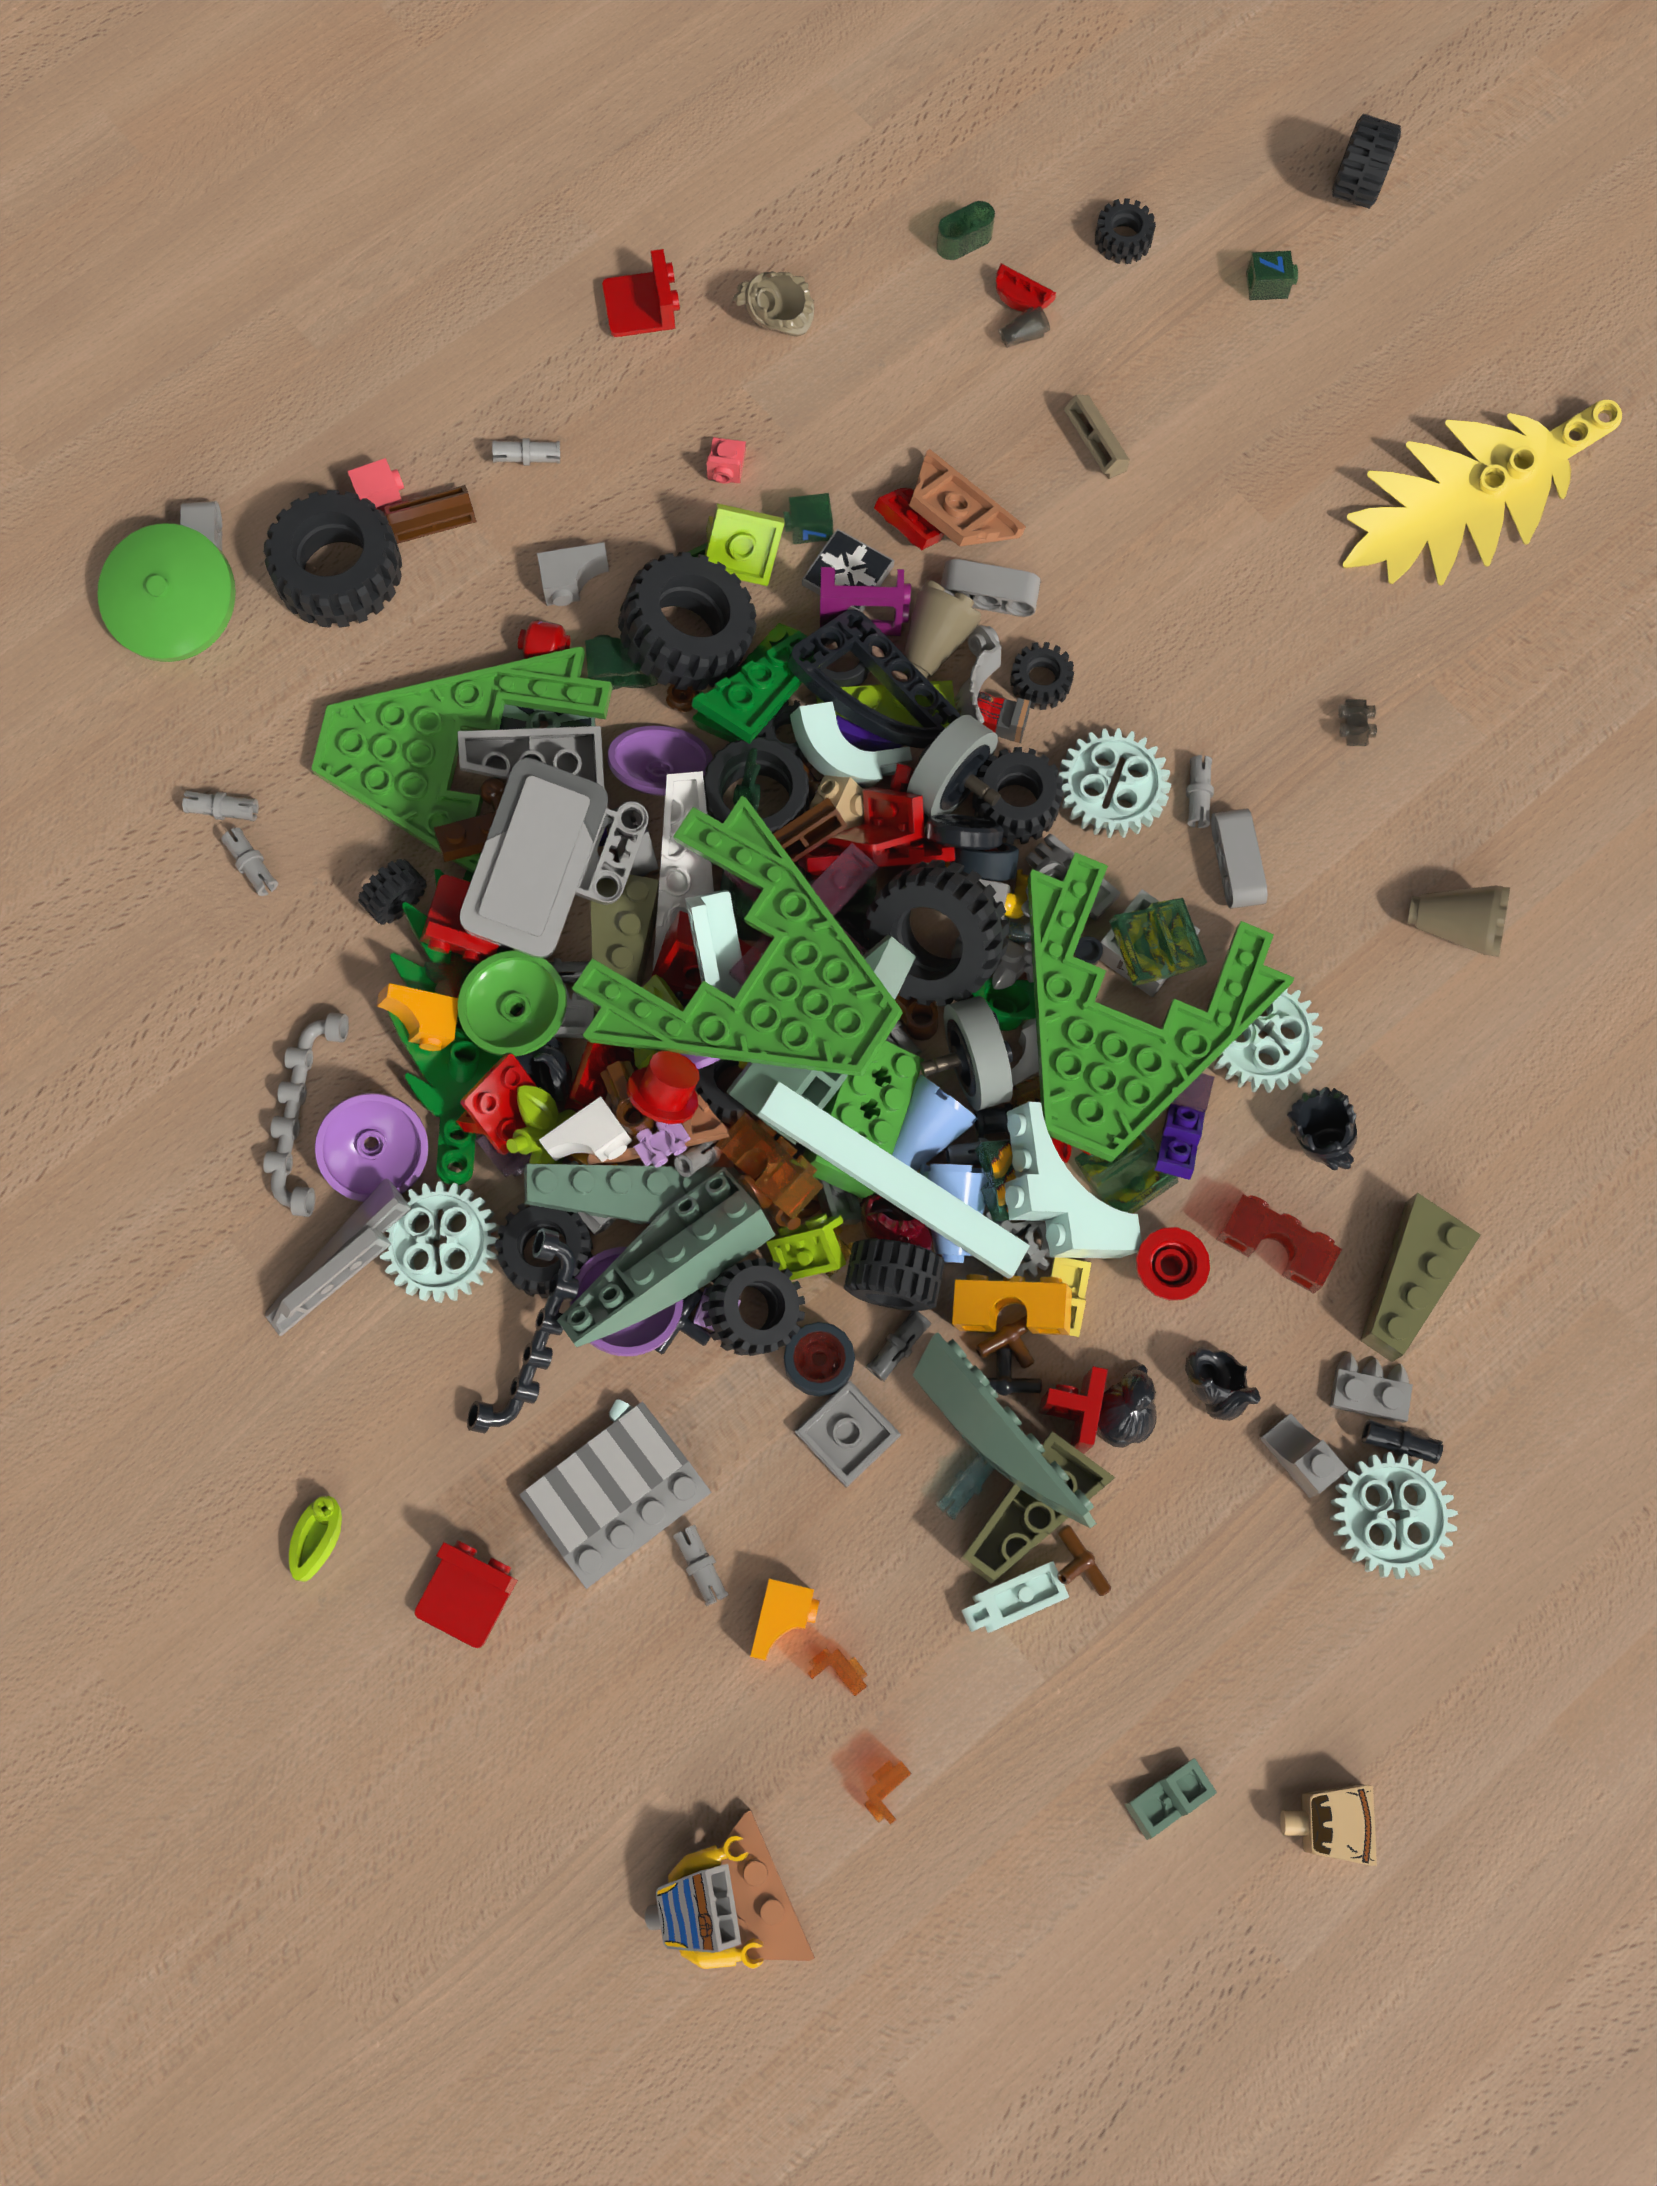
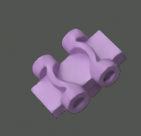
[634,1122,691,1167]

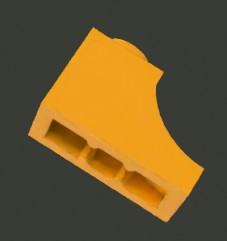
[377,983,458,1051]
[750,1579,820,1661]

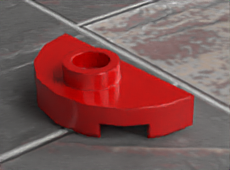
[996,263,1056,312]
[890,763,915,793]

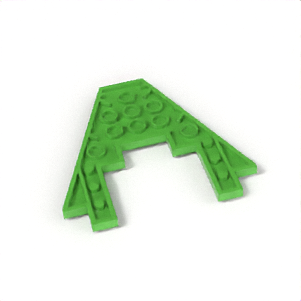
[311,647,613,874]
[572,796,903,1076]
[1027,852,1294,1162]

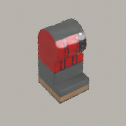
[977,692,1031,743]

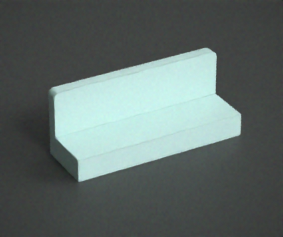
[685,890,746,998]

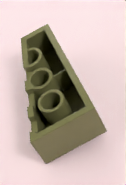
[590,874,659,1014]
[1360,1192,1481,1362]
[960,1431,1115,1583]

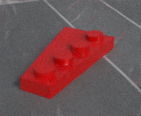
[798,836,955,875]

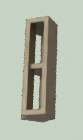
[1064,395,1130,479]

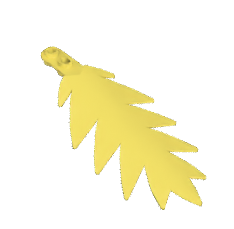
[1343,400,1622,586]

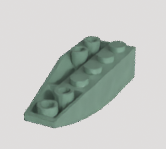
[726,934,916,1145]
[557,1167,775,1348]
[913,1332,1097,1529]

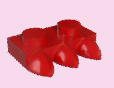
[874,488,944,551]

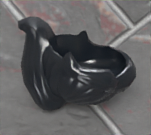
[502,1037,572,1102]
[1185,1347,1261,1421]
[1097,1364,1157,1448]

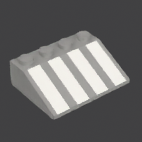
[519,1401,712,1589]

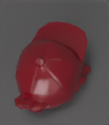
[860,1193,932,1250]

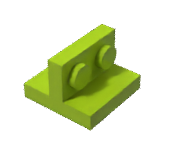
[704,503,785,586]

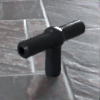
[655,1289,711,1355]
[987,1348,1042,1396]

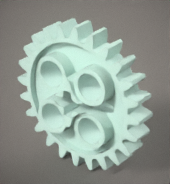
[1058,728,1171,838]
[1214,988,1323,1093]
[380,1181,499,1303]
[1330,1452,1458,1579]

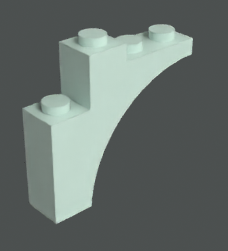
[1005,1102,1142,1259]

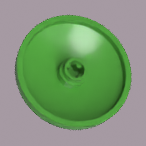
[98,523,236,662]

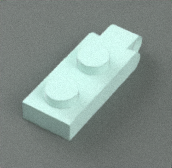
[961,1561,1069,1633]

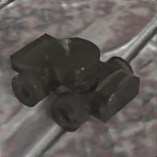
[1338,699,1377,746]

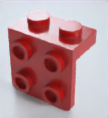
[602,249,680,337]
[827,787,925,856]
[420,875,499,964]
[415,1540,518,1648]

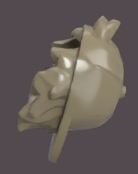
[733,271,814,337]

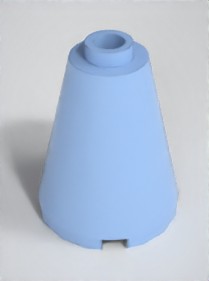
[892,1075,977,1171]
[920,1164,993,1263]

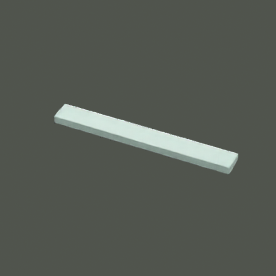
[757,1082,1030,1279]

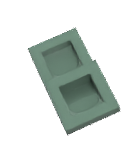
[1125,1758,1217,1840]

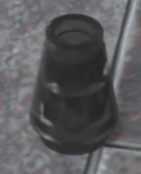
[999,306,1050,348]

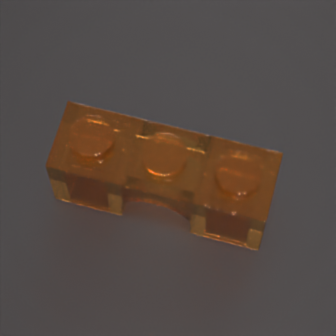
[716,1112,824,1219]

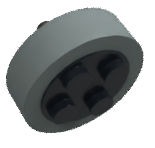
[907,715,1001,817]
[920,996,1013,1111]

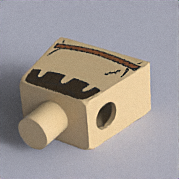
[1280,1784,1377,1866]

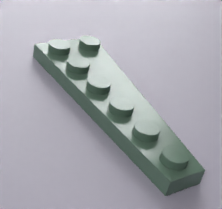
[524,1164,743,1225]

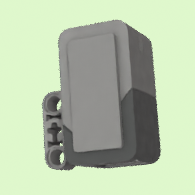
[460,758,649,959]

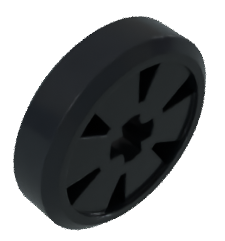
[924,814,1004,850]

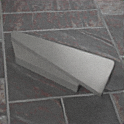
[265,1179,411,1336]

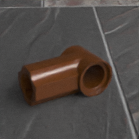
[895,991,938,1041]
[600,1060,656,1138]

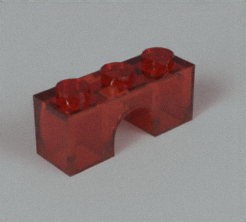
[1216,1194,1342,1294]

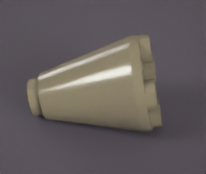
[902,580,981,679]
[1408,885,1510,957]

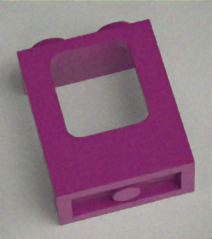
[820,567,911,636]

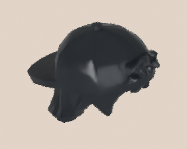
[1287,1087,1357,1171]

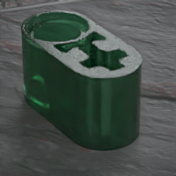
[937,201,995,260]

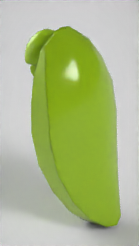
[289,1496,342,1582]

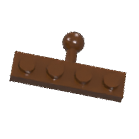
[434,777,506,862]

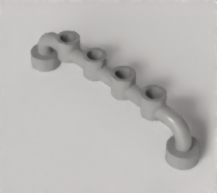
[263,1013,349,1217]

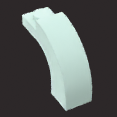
[790,702,912,787]

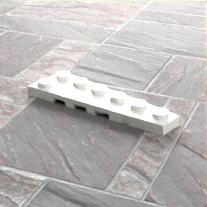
[653,771,714,971]

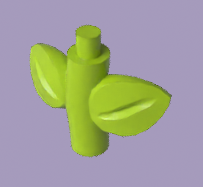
[506,1085,576,1164]

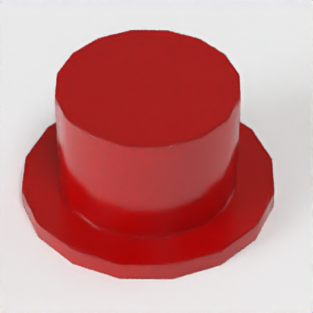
[627,1051,700,1124]
[1136,1227,1210,1301]

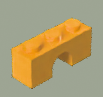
[952,1274,1072,1335]

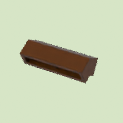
[384,485,477,544]
[773,798,848,862]

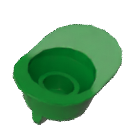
[972,978,1036,1031]

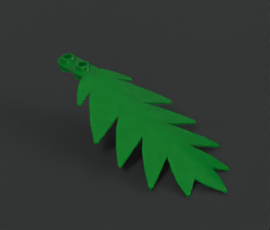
[387,868,522,1185]

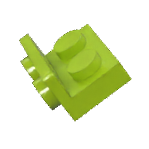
[766,1213,846,1280]

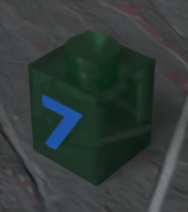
[1246,251,1298,301]
[783,493,833,545]

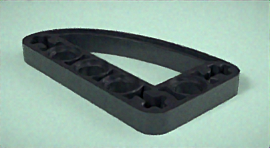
[788,609,961,749]

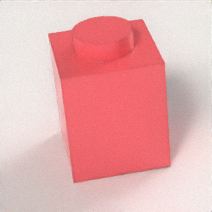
[348,458,404,511]

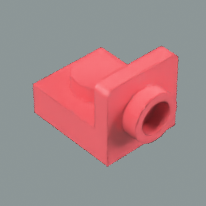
[706,437,746,484]

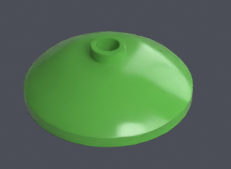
[458,950,567,1056]

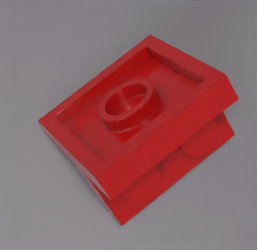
[1038,1366,1108,1454]

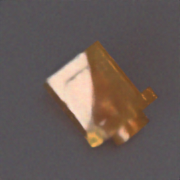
[807,1647,868,1697]
[864,1759,912,1825]

